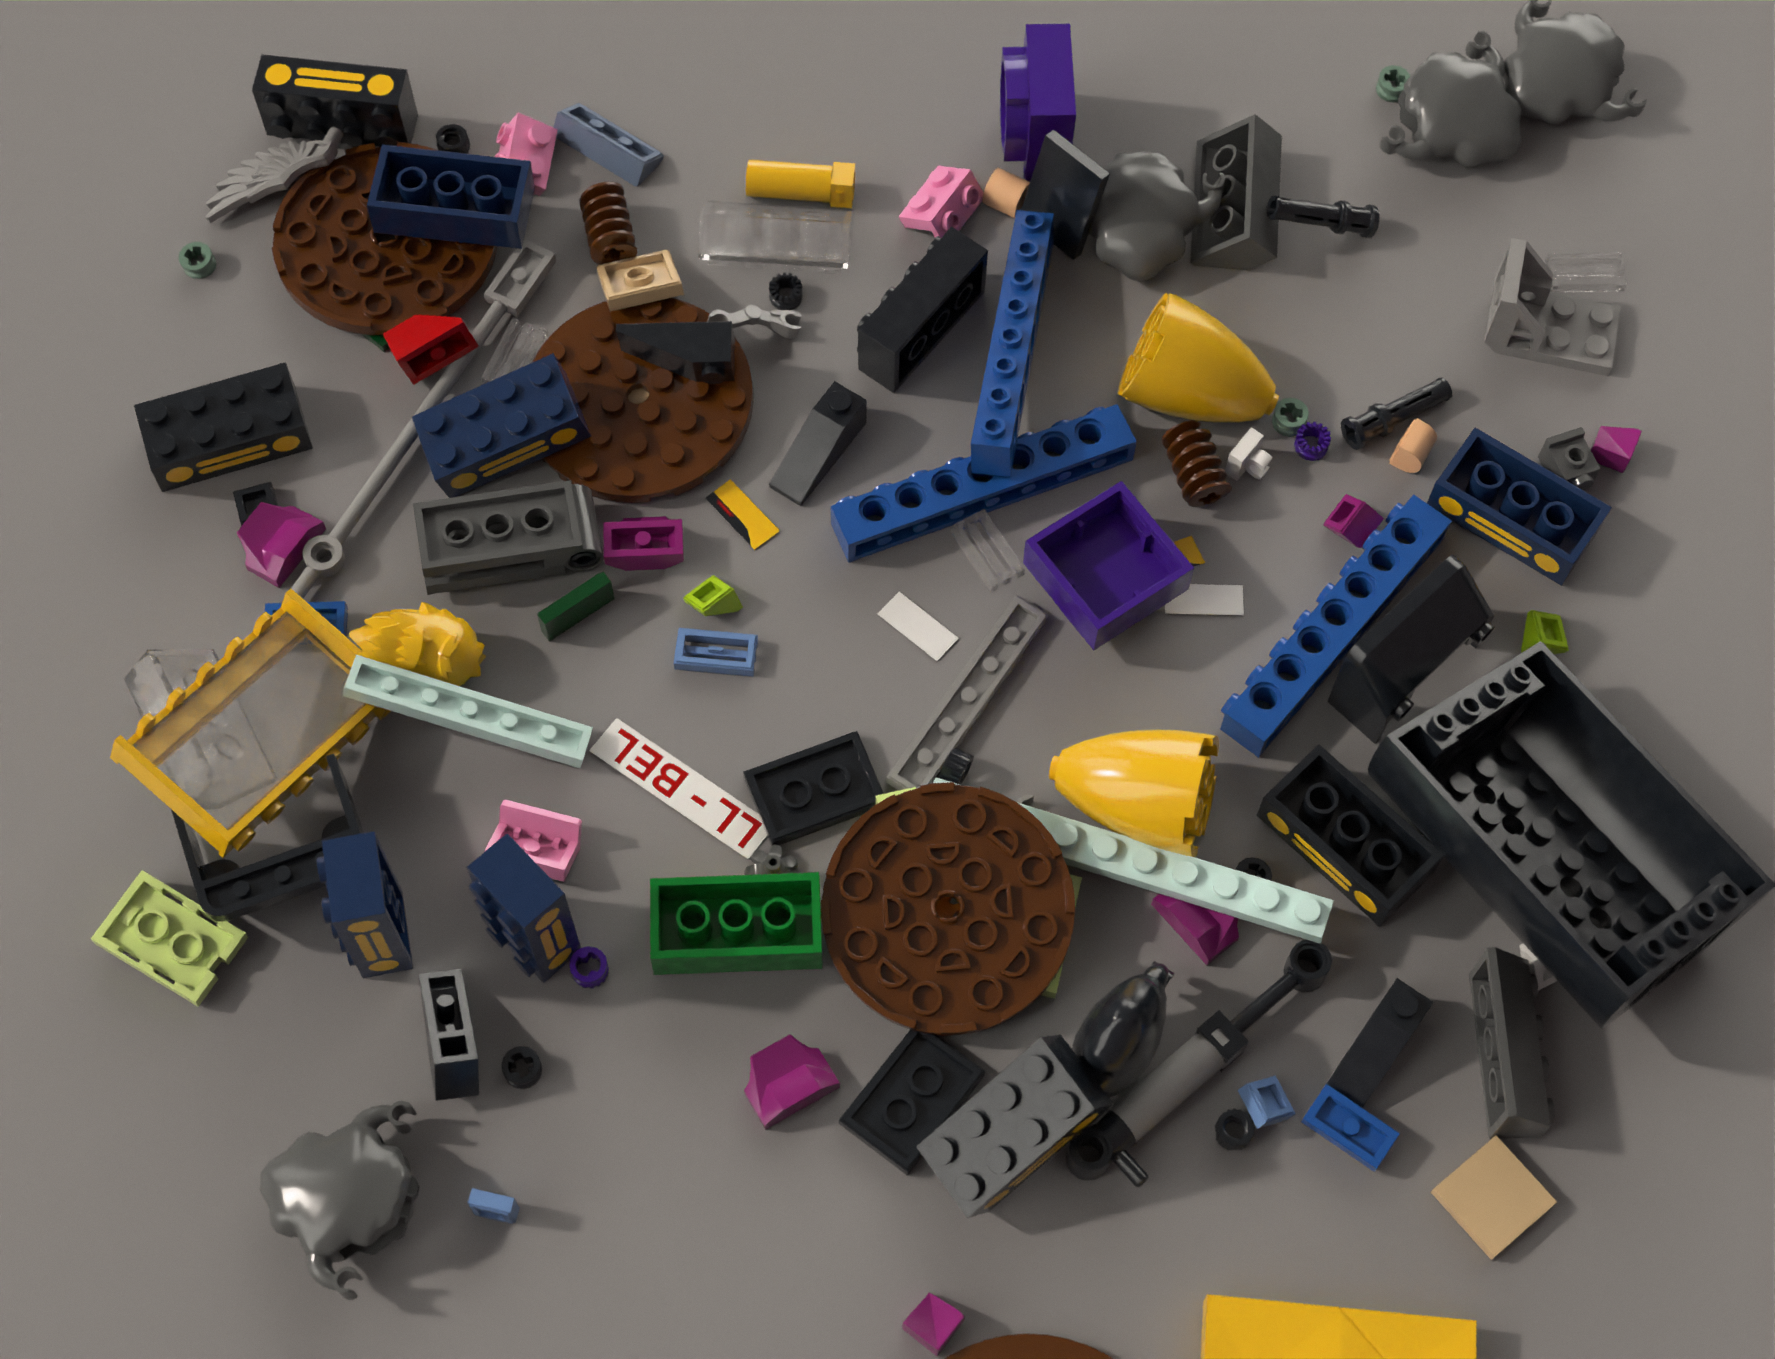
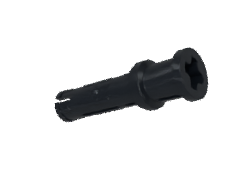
[1267,195,1380,238]
[1341,377,1452,450]

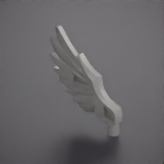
[205,127,343,223]

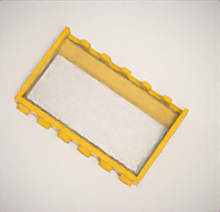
[110,588,391,858]

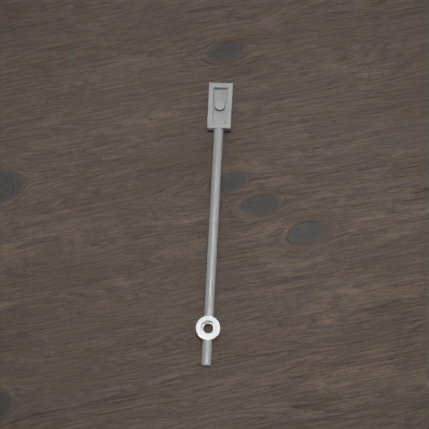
[292,239,557,599]

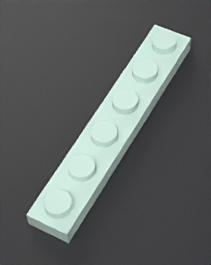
[342,655,593,768]

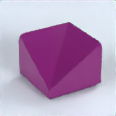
[1591,426,1642,473]
[1323,494,1384,548]
[902,1292,965,1356]

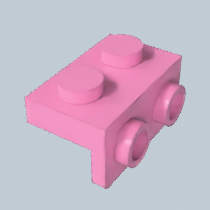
[495,112,558,196]
[899,166,983,238]
[485,800,582,882]

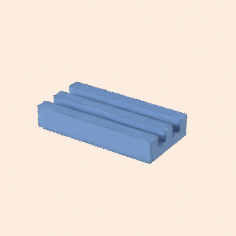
[673,628,758,677]

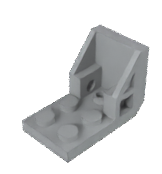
[1484,238,1621,376]

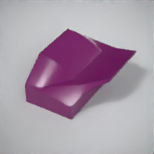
[237,502,326,588]
[603,516,684,571]
[1151,894,1239,965]
[744,1034,840,1130]

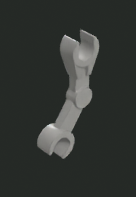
[707,305,802,339]

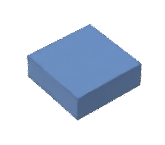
[1238,1075,1296,1129]
[468,1188,520,1224]

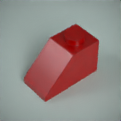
[383,314,479,385]

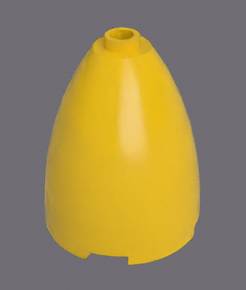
[1118,293,1279,423]
[1049,729,1219,857]

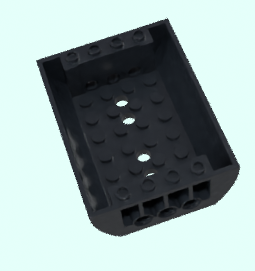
[1368,641,1775,1029]

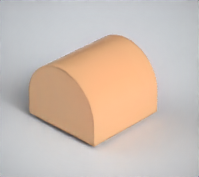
[982,168,1030,218]
[1389,418,1437,473]

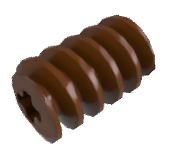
[579,181,638,265]
[1162,420,1232,507]

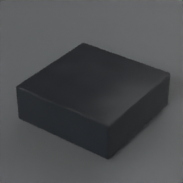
[233,482,278,526]

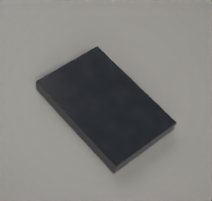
[1021,130,1110,260]
[743,731,884,846]
[839,1030,985,1176]

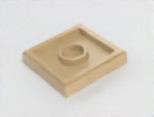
[596,250,684,312]
[1431,1135,1557,1260]

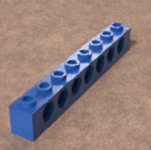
[971,210,1054,477]
[831,404,1137,563]
[1220,494,1452,758]

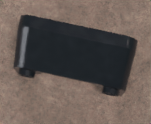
[1327,555,1495,744]
[171,754,364,922]

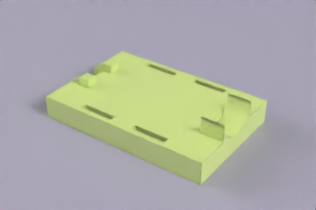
[91,870,248,1007]

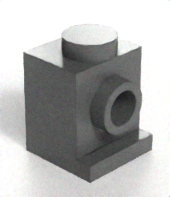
[1538,427,1600,491]

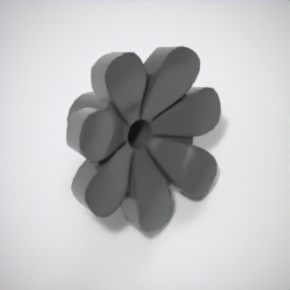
[744,845,798,875]

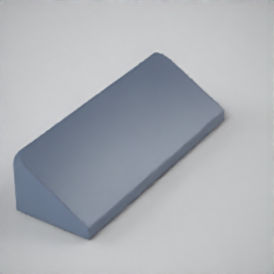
[553,103,664,186]

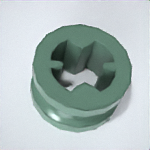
[1376,65,1410,103]
[178,242,217,279]
[1272,397,1309,437]

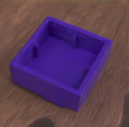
[999,24,1076,182]
[1023,481,1194,650]

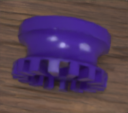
[1294,421,1331,461]
[569,946,609,989]

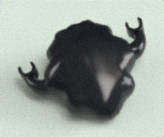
[1072,961,1175,1098]

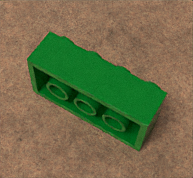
[650,872,823,975]

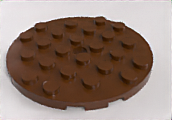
[272,142,498,335]
[532,298,754,503]
[821,782,1075,1035]

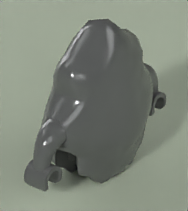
[1503,0,1647,125]
[1380,31,1521,167]
[1089,151,1225,282]
[260,1101,420,1300]

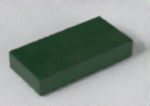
[537,571,615,642]

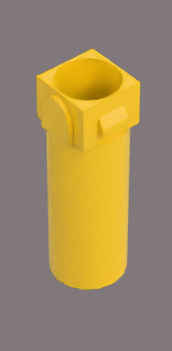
[746,159,855,208]

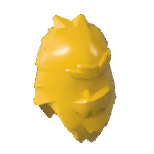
[349,602,486,686]

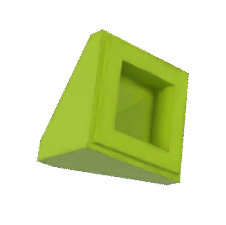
[683,575,743,616]
[1521,610,1569,654]

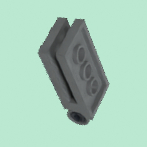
[413,480,604,595]

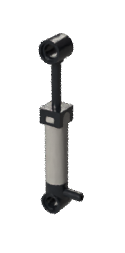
[1066,940,1332,1187]

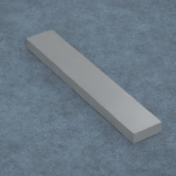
[885,595,1049,791]

